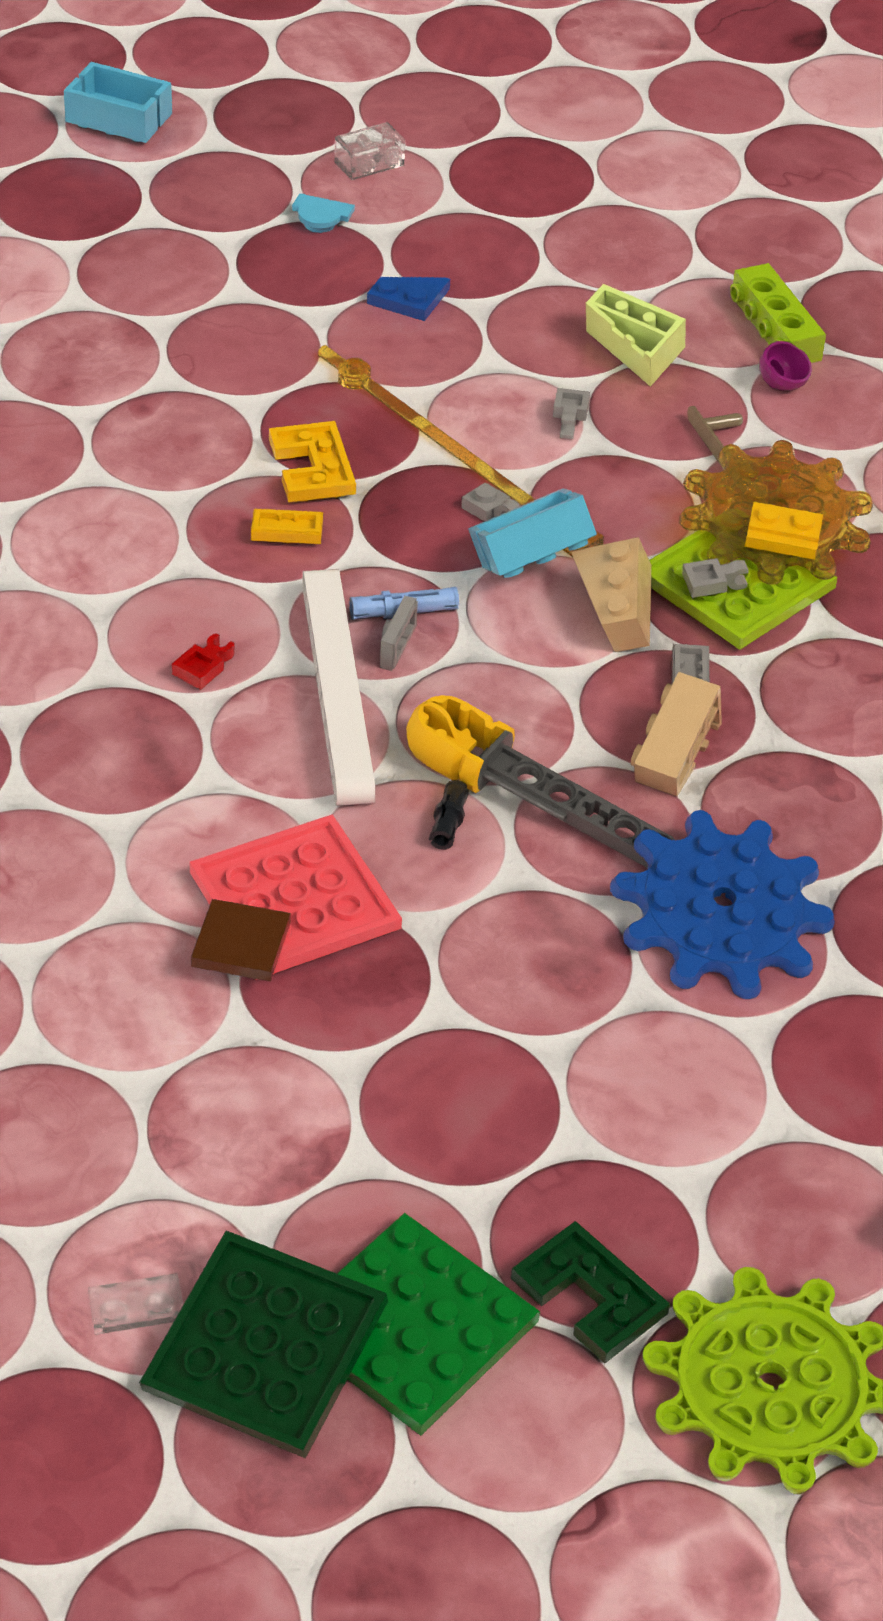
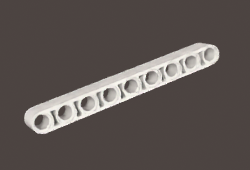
[302,569,375,806]

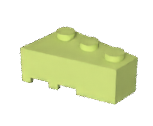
[586,284,686,387]

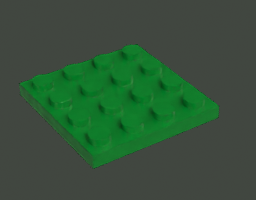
[337,1213,540,1436]

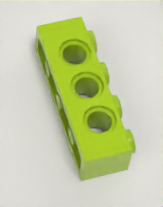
[730,263,826,363]

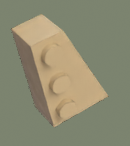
[571,537,651,652]
[631,672,722,797]

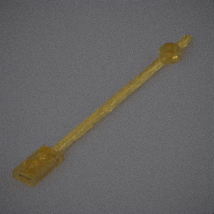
[318,345,604,557]

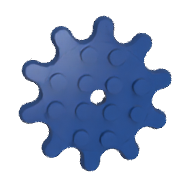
[610,810,835,999]

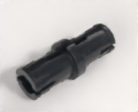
[429,780,469,850]

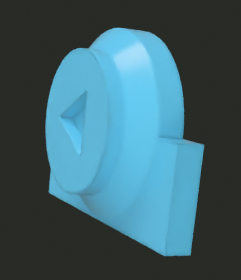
[292,193,355,233]

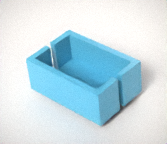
[64,62,172,143]
[468,488,597,578]

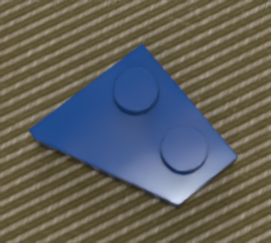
[367,277,450,321]

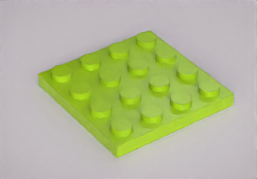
[649,509,838,650]

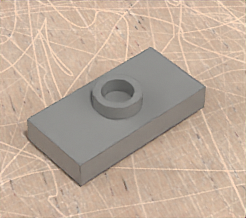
[380,595,418,671]
[672,644,710,684]

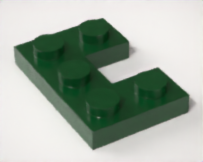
[511,1221,670,1363]

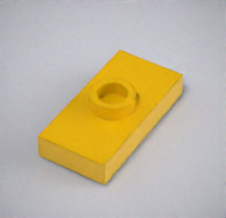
[251,509,323,544]

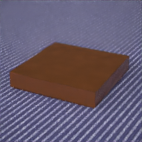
[191,899,291,982]

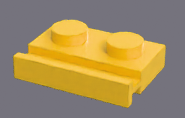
[745,502,823,560]

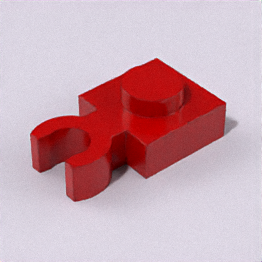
[172,633,235,690]

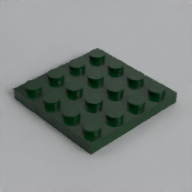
[139,1230,388,1458]

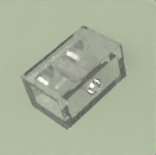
[334,122,405,180]

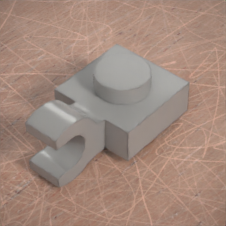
[553,388,590,439]
[462,482,521,521]
[682,558,749,598]

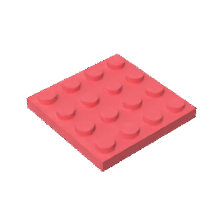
[190,814,402,980]

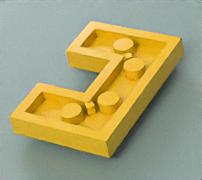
[269,421,356,502]

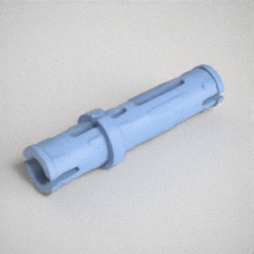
[349,587,459,620]

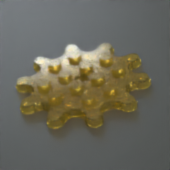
[679,440,873,585]

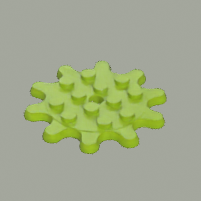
[642,1267,883,1494]

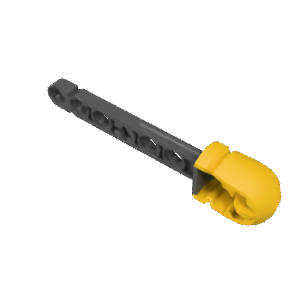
[406,695,675,868]

